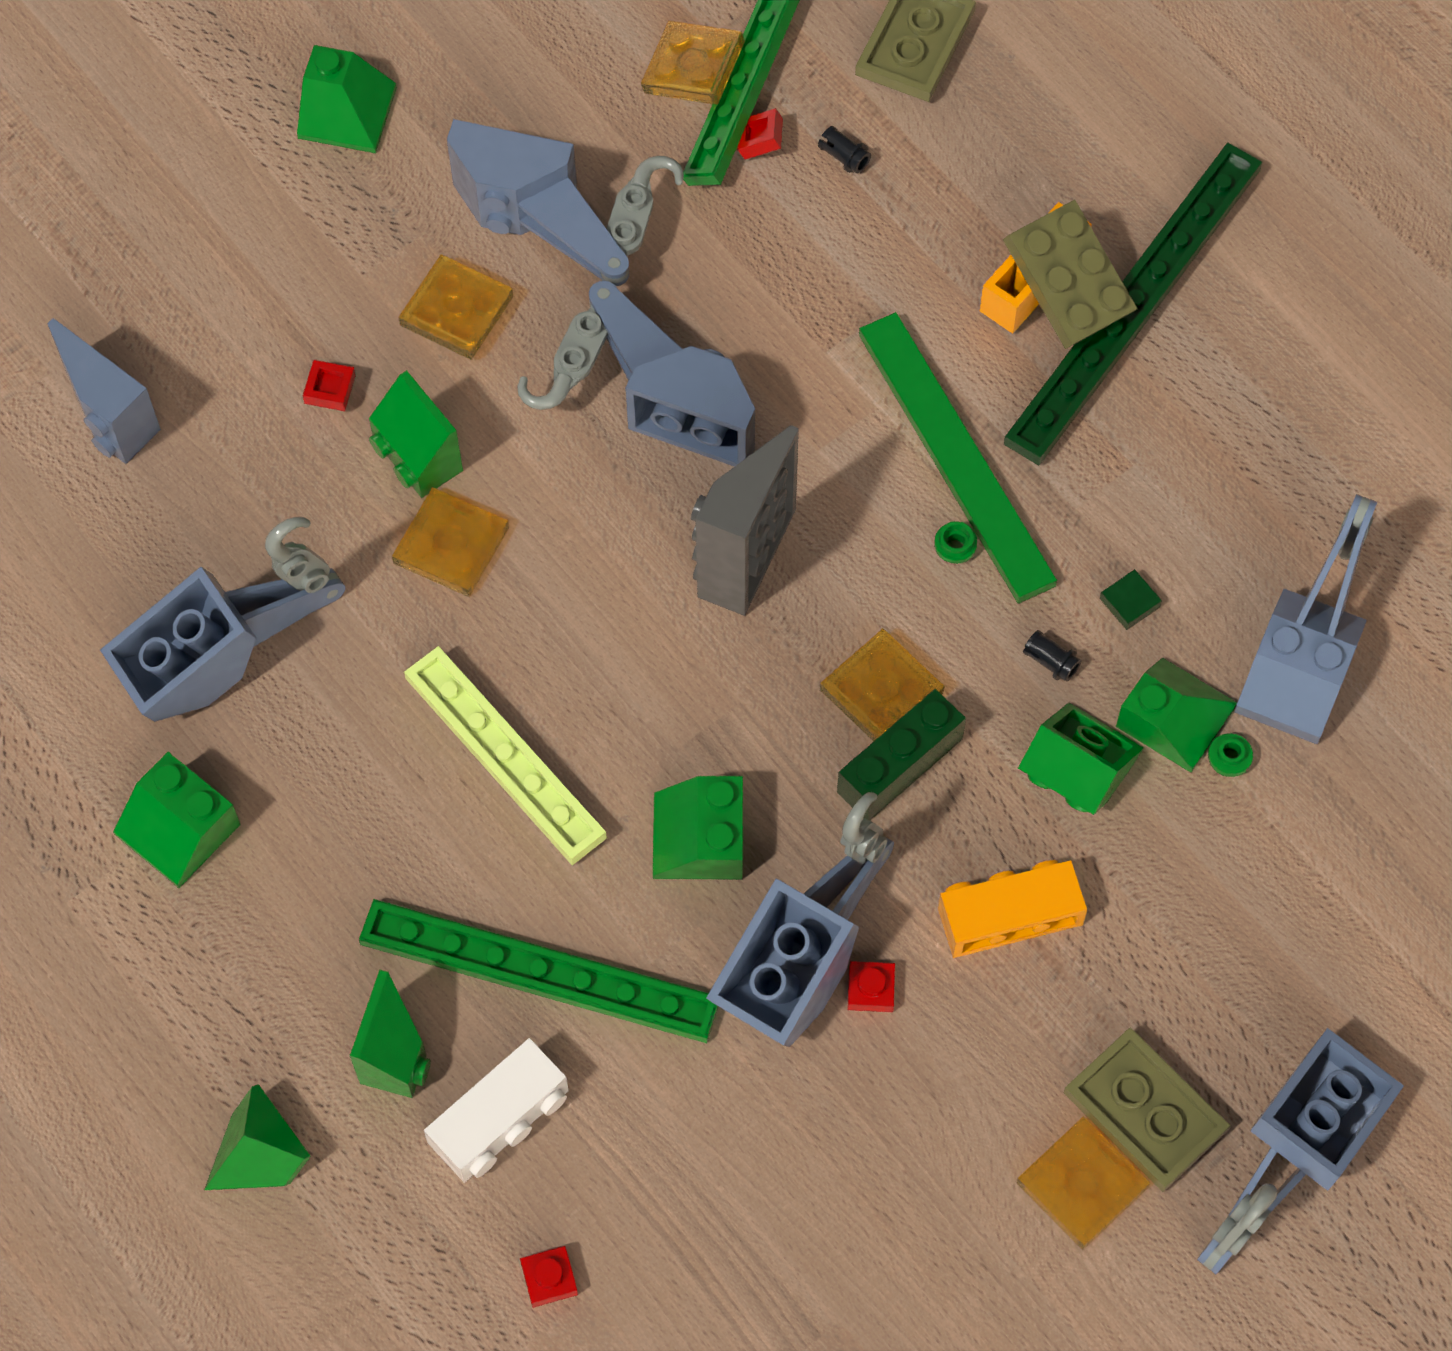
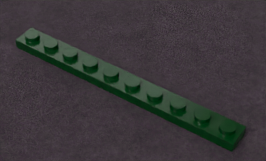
[1003,142,1262,466]

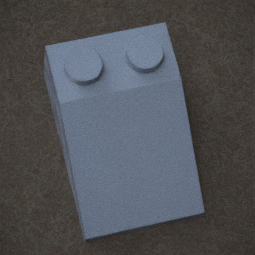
[47,318,161,464]

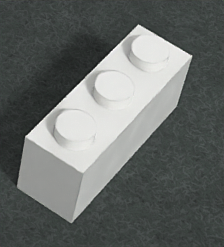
[424,1038,569,1183]

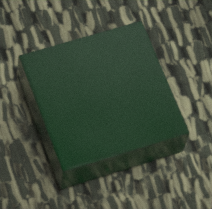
[1099,569,1162,630]

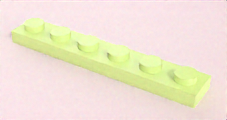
[404,646,607,865]

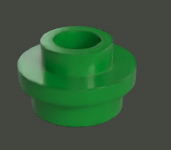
[934,521,977,564]
[1208,733,1253,777]

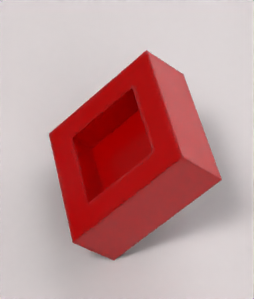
[737,108,783,160]
[302,360,356,412]
[847,961,895,1012]
[520,1246,578,1308]

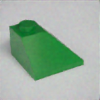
[297,45,397,154]
[1116,657,1237,773]
[350,969,431,1098]

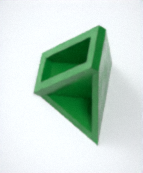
[204,1084,311,1190]

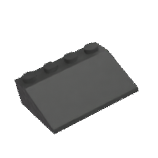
[691,425,799,616]

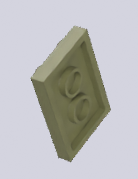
[855,0,976,102]
[1003,200,1137,349]
[1063,1027,1230,1192]

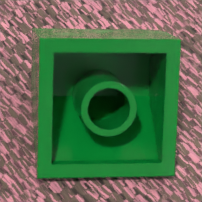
[369,370,463,498]
[1018,703,1144,815]
[113,752,241,888]
[653,776,743,880]

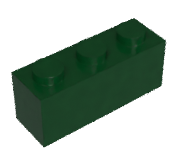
[837,688,966,820]

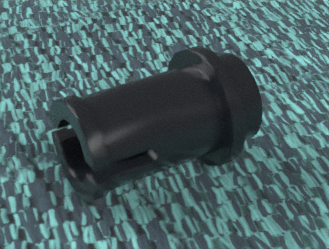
[818,126,871,174]
[1023,630,1081,682]

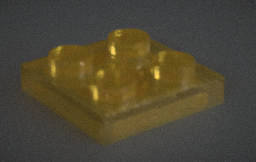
[641,21,745,105]
[398,254,514,360]
[392,487,509,597]
[820,628,945,741]
[1016,1116,1150,1250]

